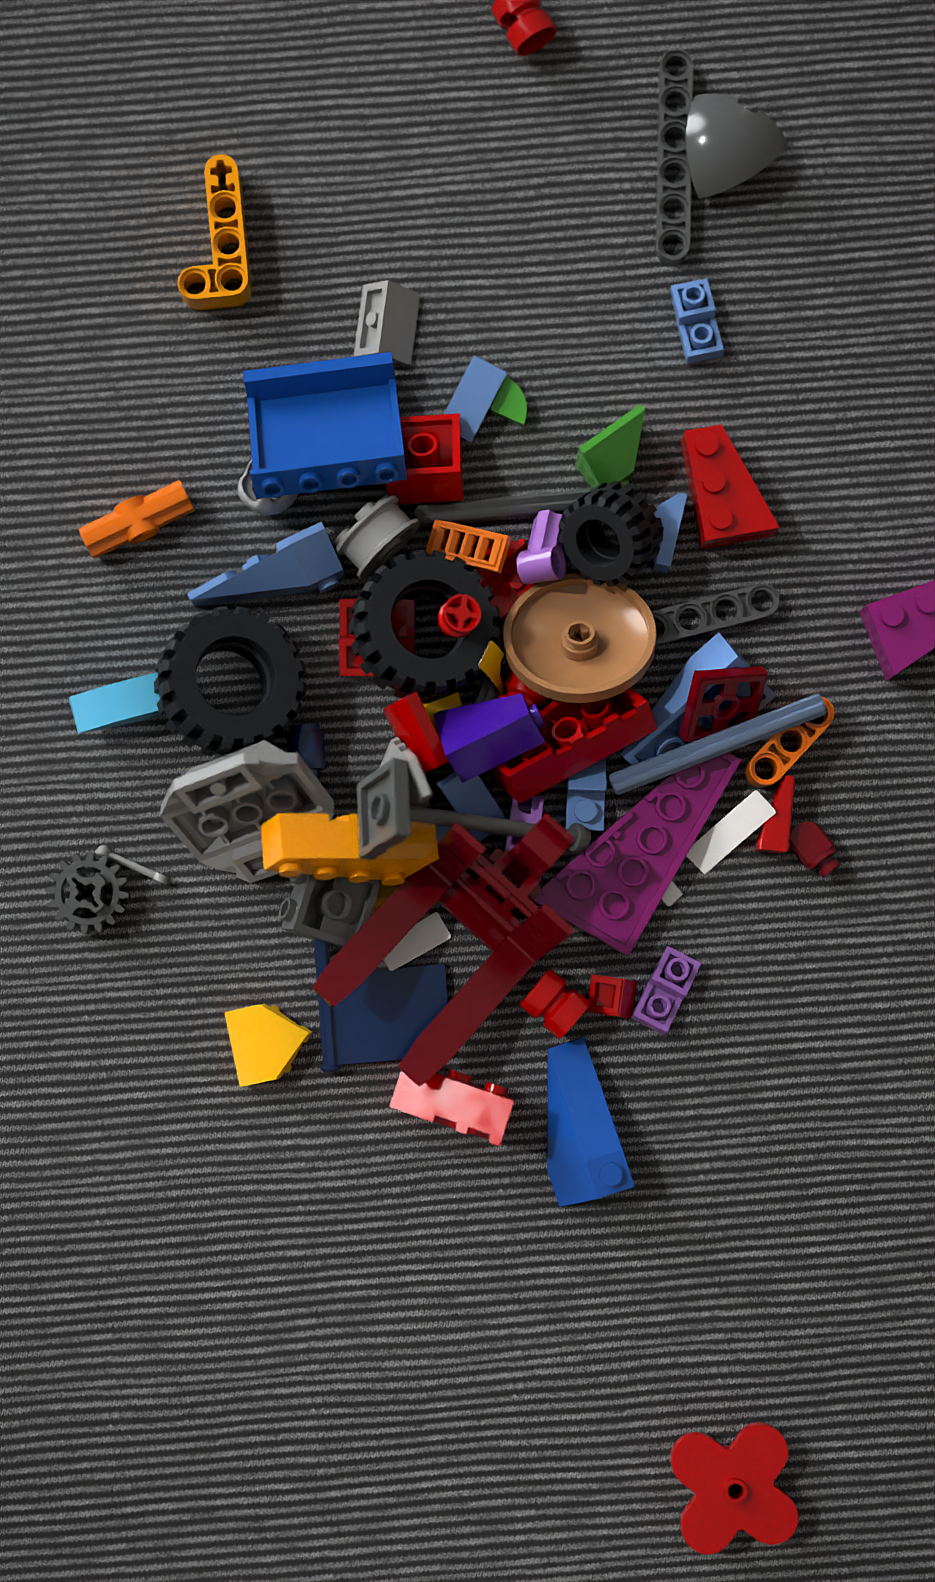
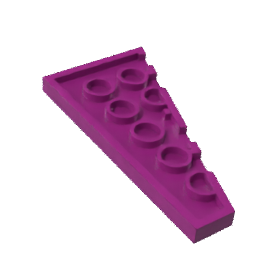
[533,752,741,956]

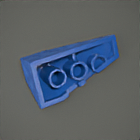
[547,1037,635,1207]

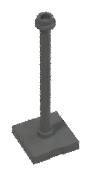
[357,758,591,860]

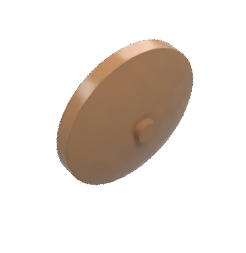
[503,573,656,703]

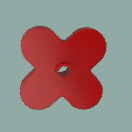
[670,1422,798,1554]

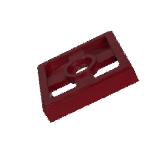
[679,666,768,742]

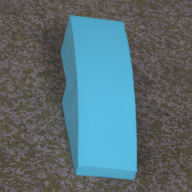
[69,672,160,734]

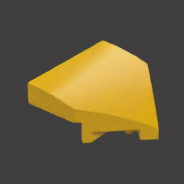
[224,1003,312,1087]

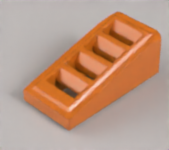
[425,520,511,574]

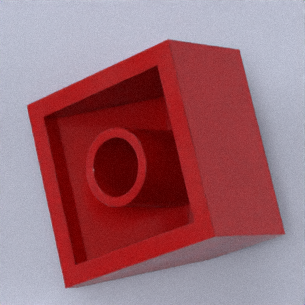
[386,413,464,504]

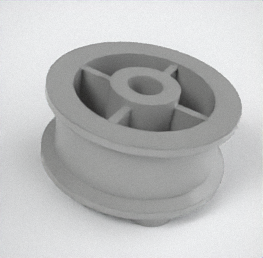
[333,494,421,579]

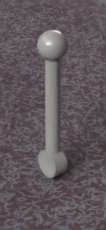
[96,845,170,885]

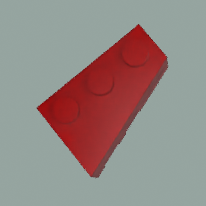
[680,424,780,549]

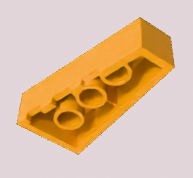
[261,813,439,886]

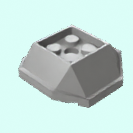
[160,740,334,883]

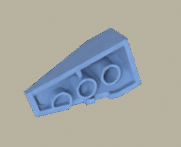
[187,522,345,606]
[621,632,776,765]

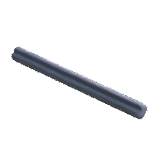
[609,694,826,795]

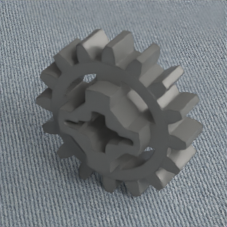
[46,851,131,934]

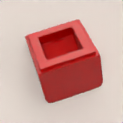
[586,974,637,1018]

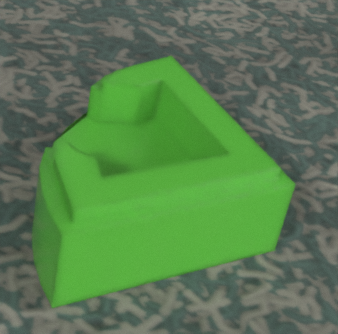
[490,376,527,427]

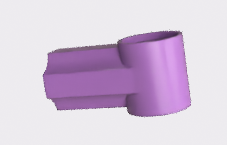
[517,510,566,584]

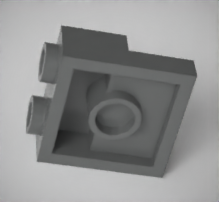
[279,874,381,948]

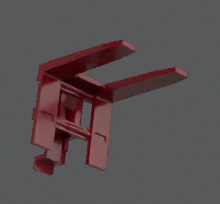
[312,814,574,1086]

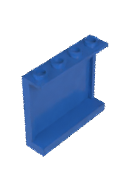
[243,352,407,499]

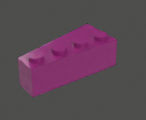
[859,580,935,681]

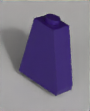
[434,693,546,783]

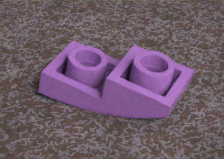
[631,946,701,1035]

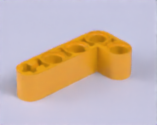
[177,154,252,310]

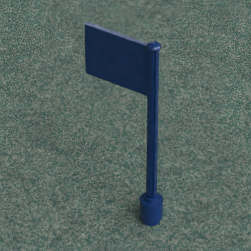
[286,723,448,1073]

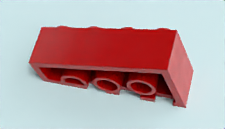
[491,687,658,803]

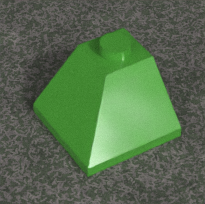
[575,404,645,488]

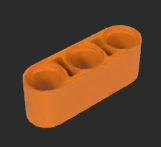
[745,697,835,788]

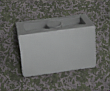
[353,280,420,365]

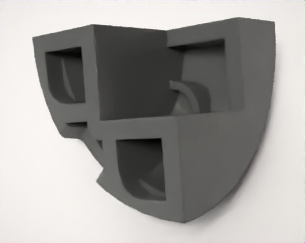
[686,93,788,199]

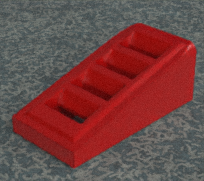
[754,775,795,854]

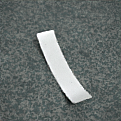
[661,790,776,906]

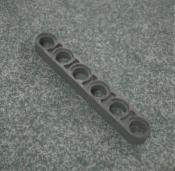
[655,49,693,266]
[651,584,780,647]

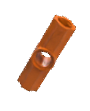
[78,480,195,559]

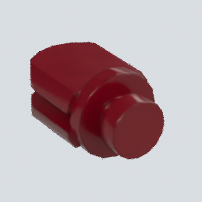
[789,821,841,878]

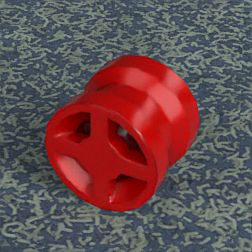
[438,594,481,638]

